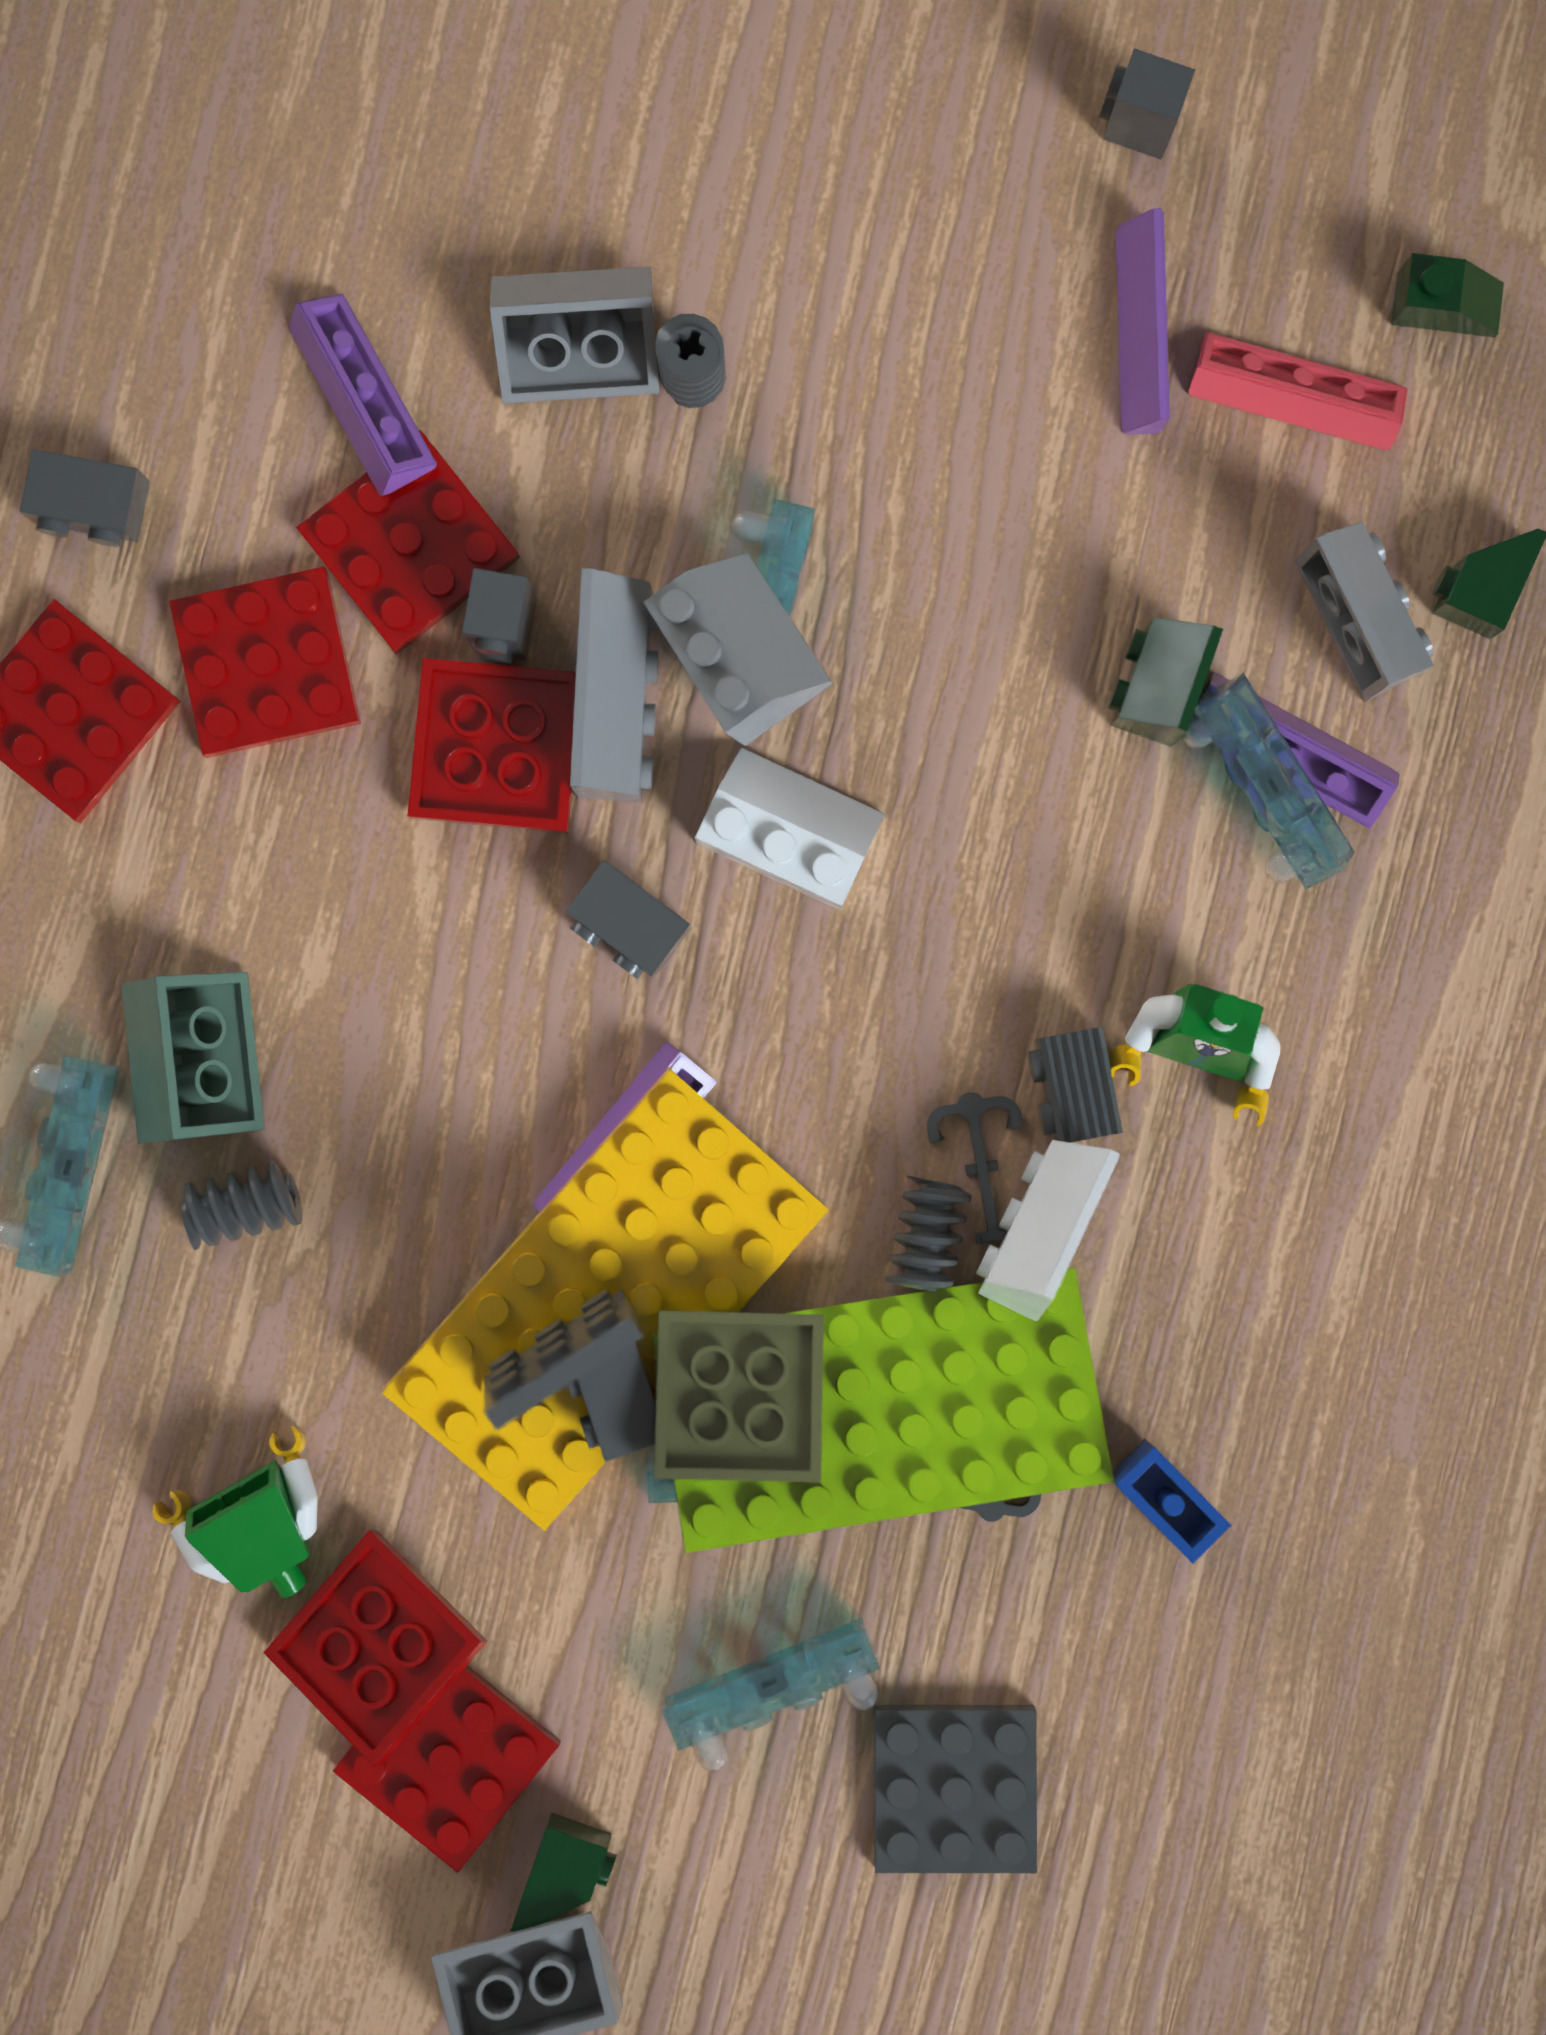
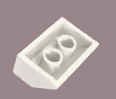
[695,747,885,910]
[976,1140,1121,1322]

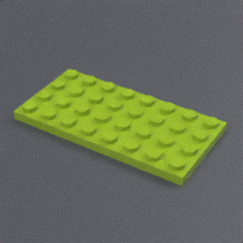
[652,1268,1114,1553]

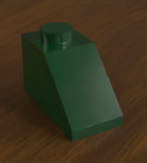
[1391,253,1504,338]
[1432,528,1546,639]
[510,1812,617,1932]

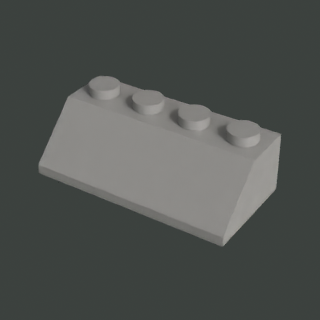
[570,568,660,802]

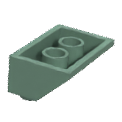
[121,972,265,1144]

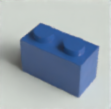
[1112,1439,1232,1564]

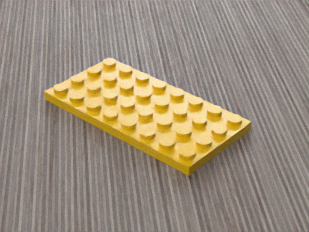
[382,1068,829,1531]

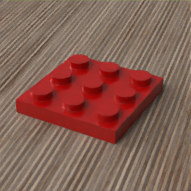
[296,429,521,655]
[169,566,361,758]
[0,599,181,823]
[407,658,576,833]
[263,1530,488,1767]
[332,1665,561,1873]

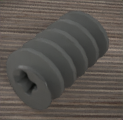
[655,313,726,408]
[182,1162,302,1250]
[885,1176,972,1292]

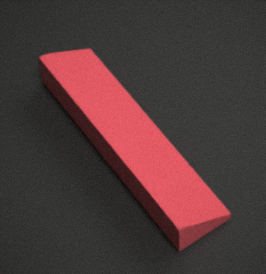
[1188,332,1408,450]

